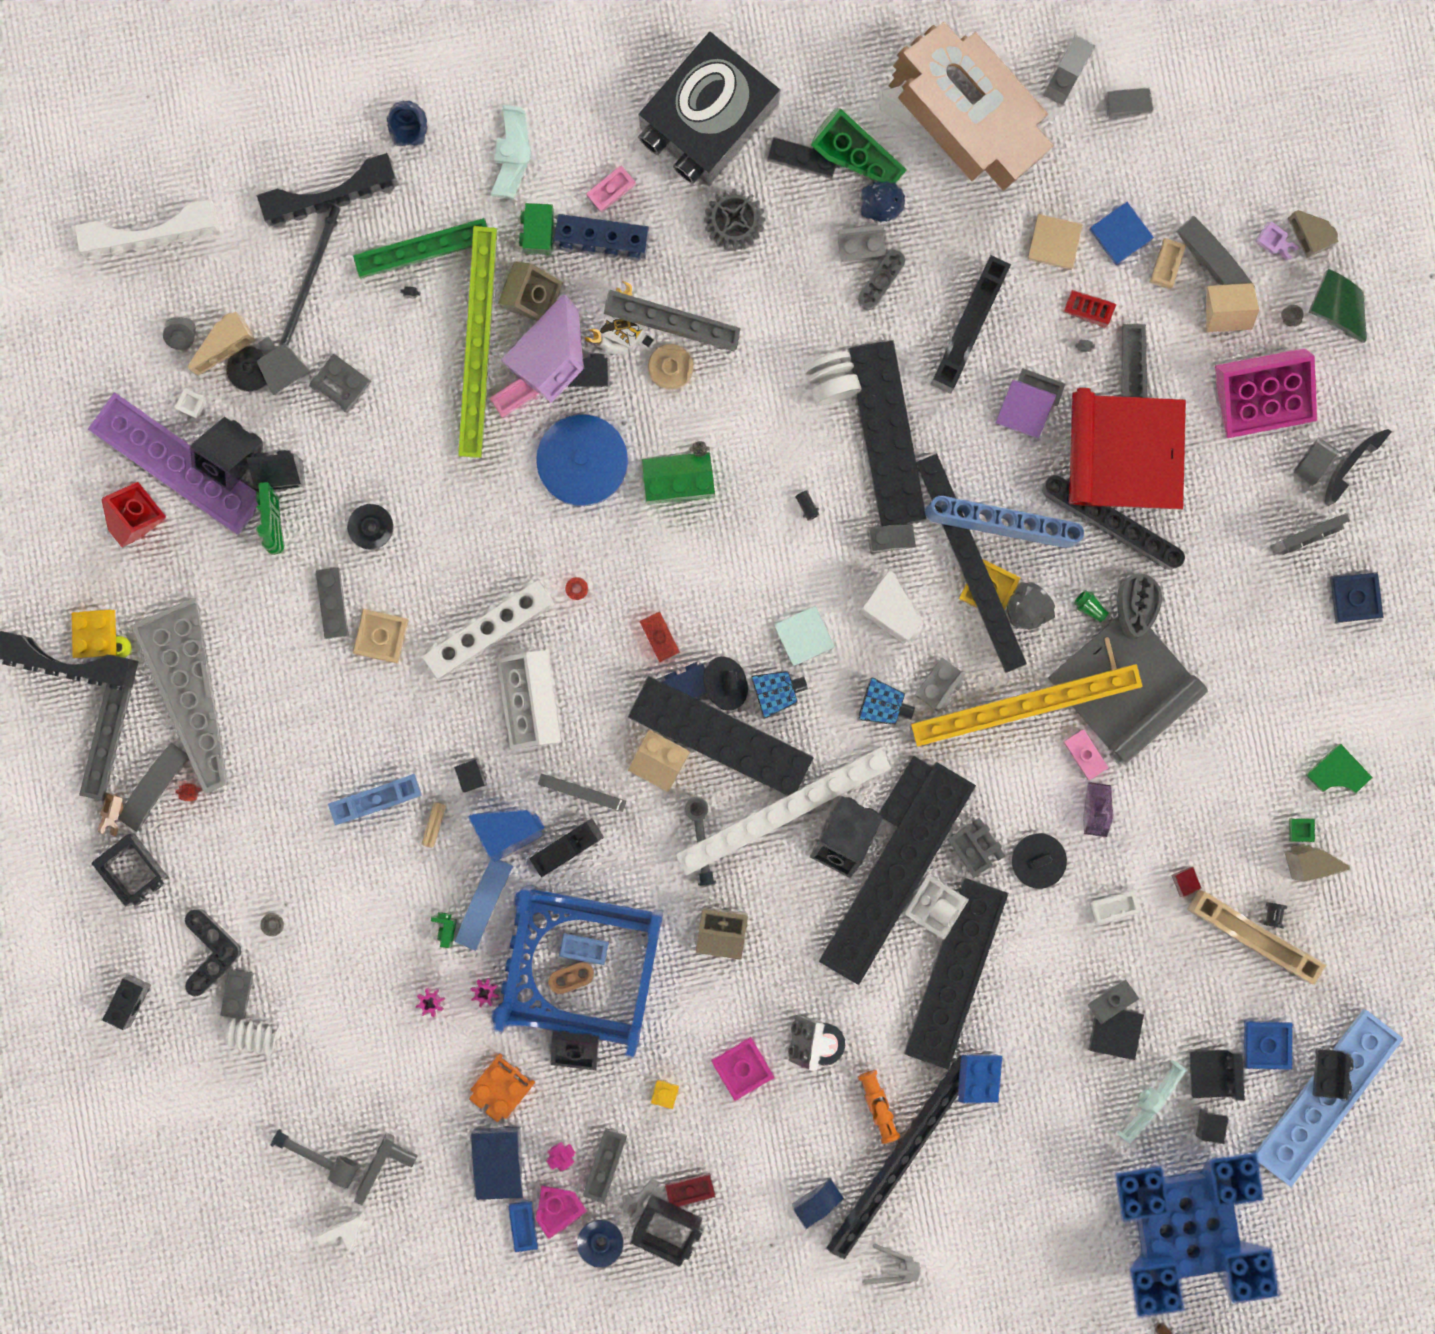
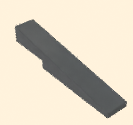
[1121,324,1148,398]

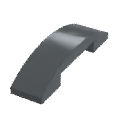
[118,743,189,832]

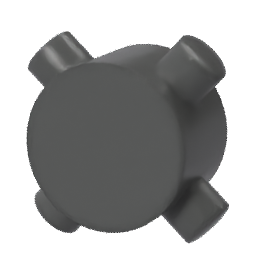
[1075,340,1095,352]

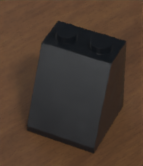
[190,417,263,491]
[810,796,883,878]

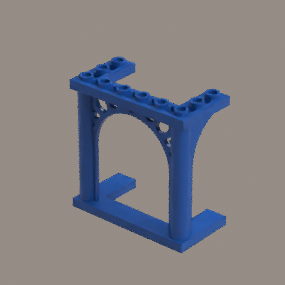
[491,885,664,1058]

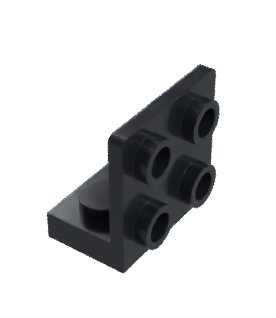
[1189,1049,1245,1101]

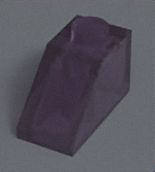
[1083,782,1113,837]

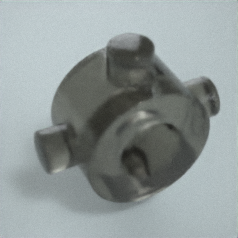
[690,441,710,457]

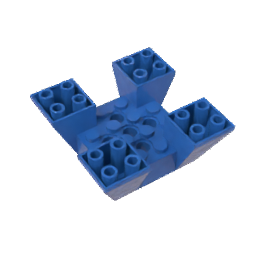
[1115,1152,1280,1318]

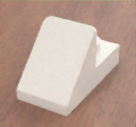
[315,1212,364,1252]

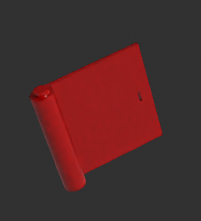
[1069,387,1186,510]

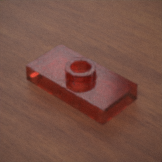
[639,611,680,663]

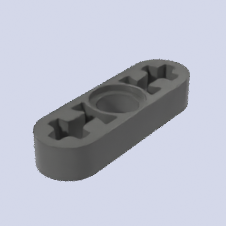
[858,250,905,310]

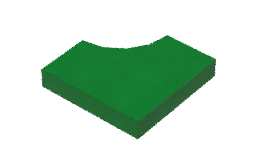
[1306,744,1373,793]

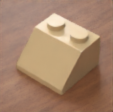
[628,730,690,792]

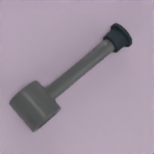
[685,796,716,886]
[270,1129,359,1188]

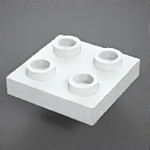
[904,874,969,939]

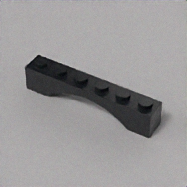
[256,153,399,228]
[930,255,1011,394]
[0,631,139,691]

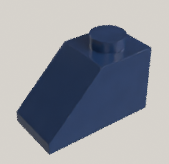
[792,1178,844,1229]

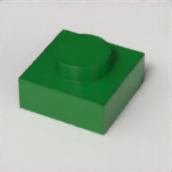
[1289,818,1315,842]

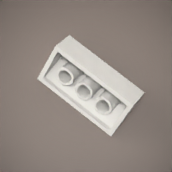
[497,651,561,750]

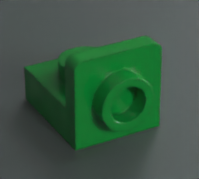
[430,912,457,949]

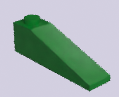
[810,108,907,183]

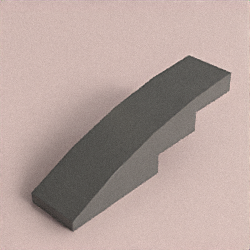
[1176,216,1255,288]

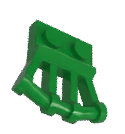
[255,482,285,555]

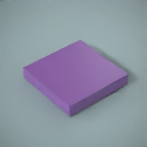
[996,379,1056,439]

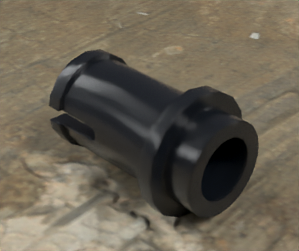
[795,490,820,521]

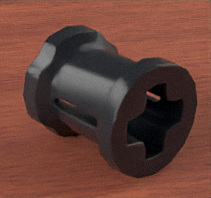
[1262,902,1288,929]

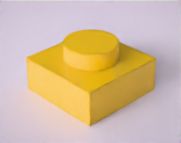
[651,1079,679,1109]

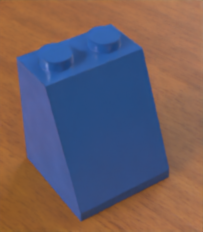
[468,810,545,862]

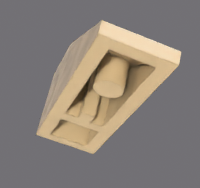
[188,311,256,376]

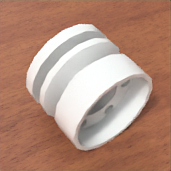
[804,351,861,406]

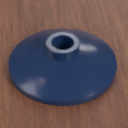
[577,1220,624,1268]

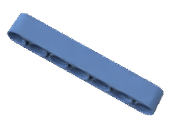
[925,496,1084,548]

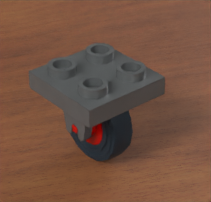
[788,1015,845,1071]

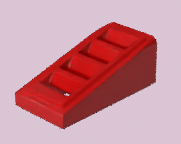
[1063,290,1117,328]

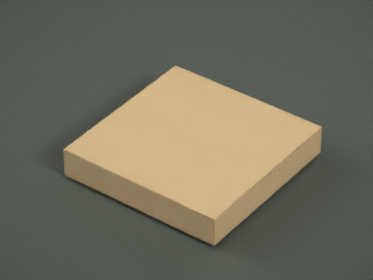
[1027,214,1083,270]
[353,609,409,664]

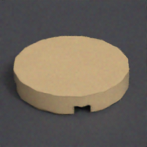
[648,344,694,390]

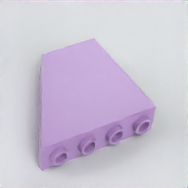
[501,294,583,403]

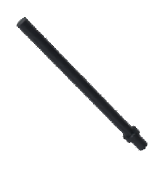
[279,205,341,346]

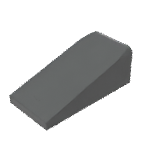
[1105,88,1154,118]

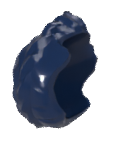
[386,100,428,147]
[861,181,905,222]

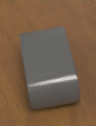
[1293,437,1339,486]

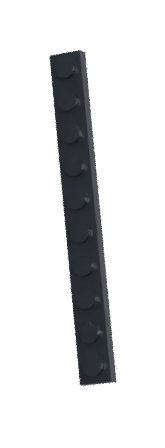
[916,453,1027,674]
[826,1055,961,1260]

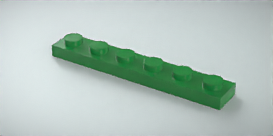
[353,218,488,279]

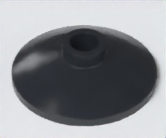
[226,346,267,392]
[347,504,394,550]

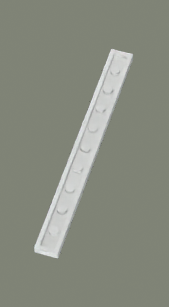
[675,747,891,876]

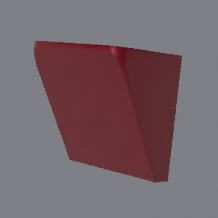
[1171,866,1202,897]

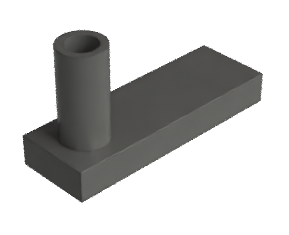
[354,1132,418,1206]

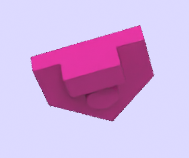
[535,1186,587,1239]

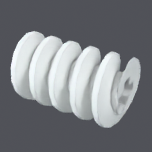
[227,1018,280,1056]

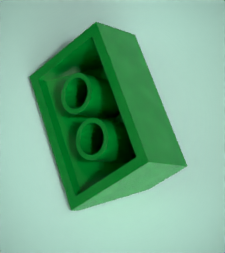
[642,452,715,505]

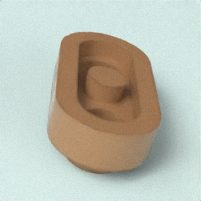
[549,962,594,994]

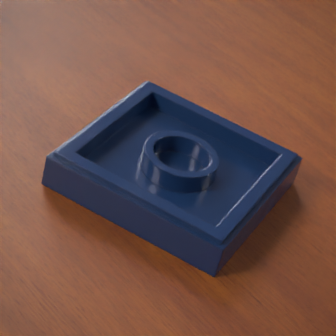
[1330,572,1384,623]

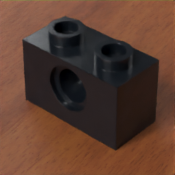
[102,975,151,1031]

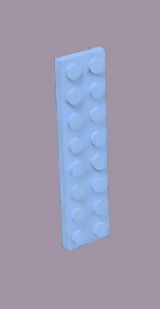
[1255,1009,1404,1187]

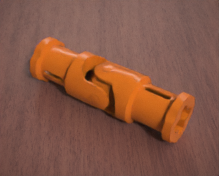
[857,1070,901,1144]

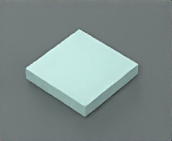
[774,605,835,667]

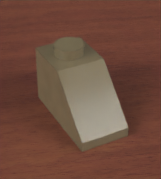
[1288,210,1339,259]

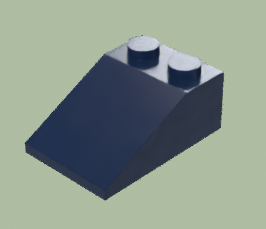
[471,1127,523,1200]

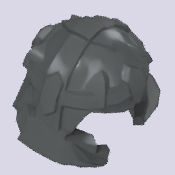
[1007,582,1055,630]

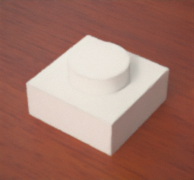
[175,388,207,419]

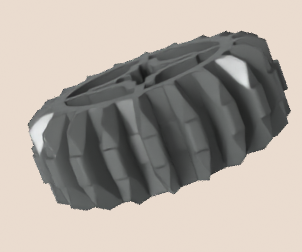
[704,188,765,252]

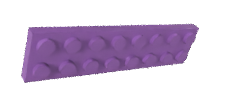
[88,392,258,535]

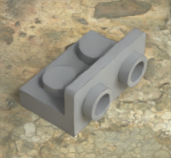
[837,223,886,262]
[915,657,966,711]

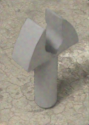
[623,1179,659,1219]

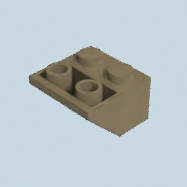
[696,907,748,960]

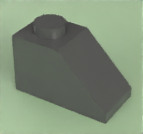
[867,525,916,554]

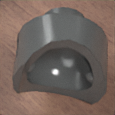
[163,318,196,350]

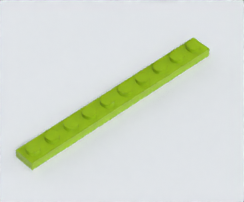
[458,226,497,458]

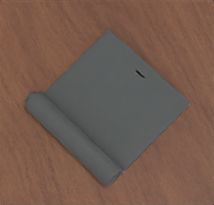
[1048,616,1208,765]

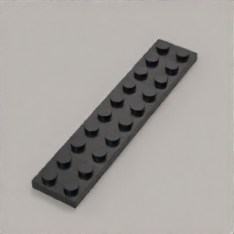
[819,762,976,985]

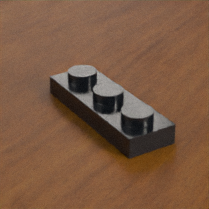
[767,137,837,179]
[878,756,933,827]

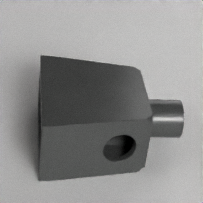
[257,337,311,395]

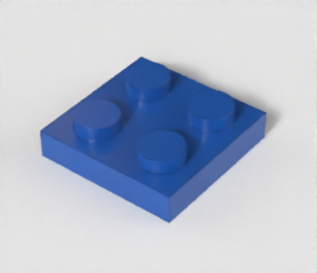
[957,1054,1003,1103]

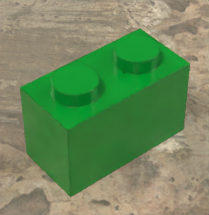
[519,203,555,255]

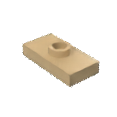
[1149,238,1186,290]

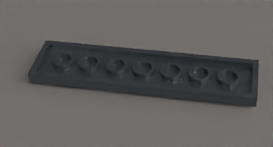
[848,340,927,527]
[627,675,814,796]
[904,877,1009,1070]

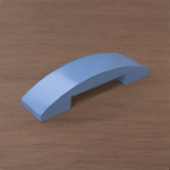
[328,774,422,826]
[455,859,513,951]

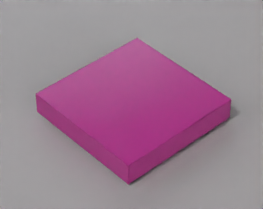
[711,1036,775,1101]

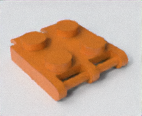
[469,1053,536,1123]

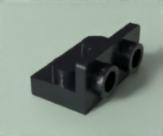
[1313,1048,1354,1101]

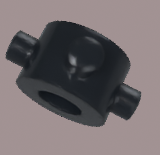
[400,286,420,299]

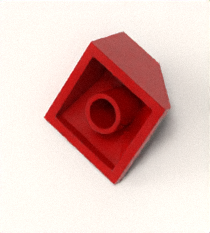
[101,482,166,548]

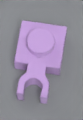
[1255,222,1299,260]

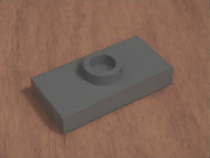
[1087,979,1140,1024]

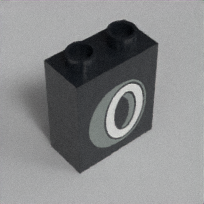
[638,31,781,186]

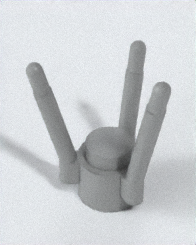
[862,1244,920,1284]

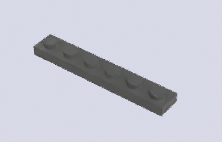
[604,290,741,352]
[79,683,132,801]

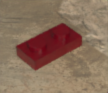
[665,1173,716,1207]

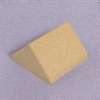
[1206,283,1259,332]

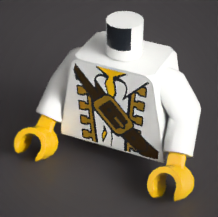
[585,281,656,354]

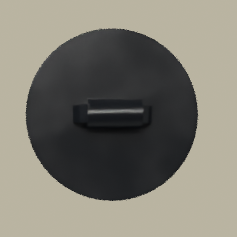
[703,656,748,711]
[1012,833,1067,889]

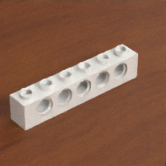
[422,579,555,681]

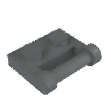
[309,353,372,413]

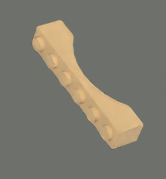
[1187,890,1326,985]

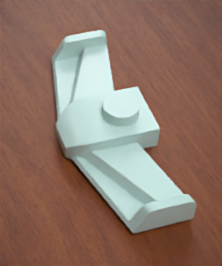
[490,105,531,199]
[1116,1059,1186,1143]

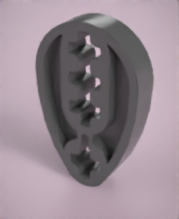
[1117,573,1162,639]

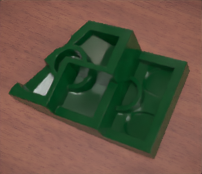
[1308,269,1367,343]

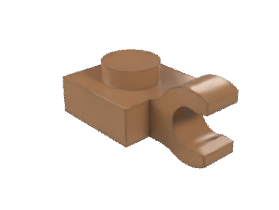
[98,793,123,836]

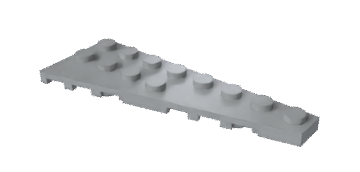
[131,598,228,794]

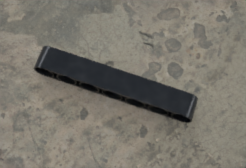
[1042,475,1185,570]

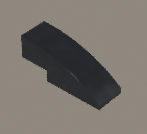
[529,818,604,878]

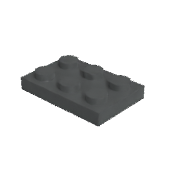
[1270,513,1350,555]

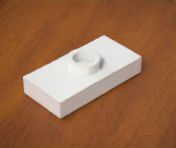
[1089,890,1141,925]

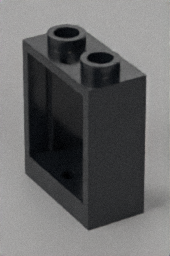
[91,833,168,907]
[629,1194,704,1267]

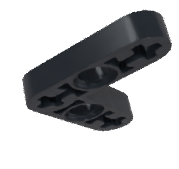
[185,909,241,997]

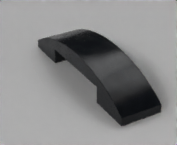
[1325,429,1392,506]

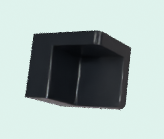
[454,759,487,793]
[1196,1109,1229,1144]

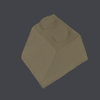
[498,261,563,321]
[1284,844,1351,882]

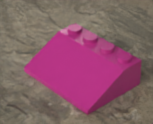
[1215,348,1317,438]

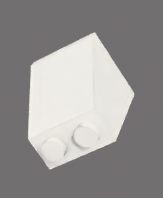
[860,570,922,644]

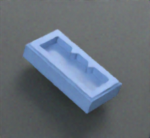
[559,933,609,965]

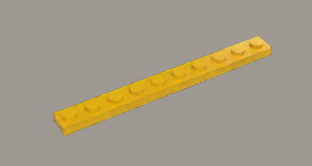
[911,664,1143,747]

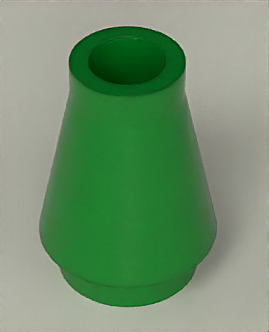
[1074,590,1109,623]

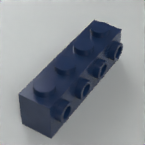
[554,214,650,261]

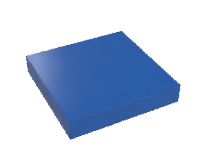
[1089,201,1154,265]
[1244,1021,1293,1070]

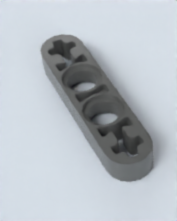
[538,773,627,812]

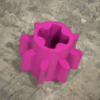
[470,978,499,1007]
[416,988,445,1017]
[546,1142,576,1172]

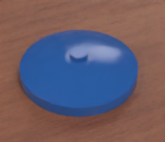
[536,414,628,506]

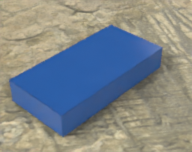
[508,1201,538,1253]

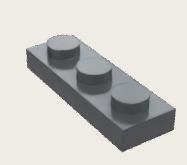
[316,568,349,639]
[582,1127,627,1204]

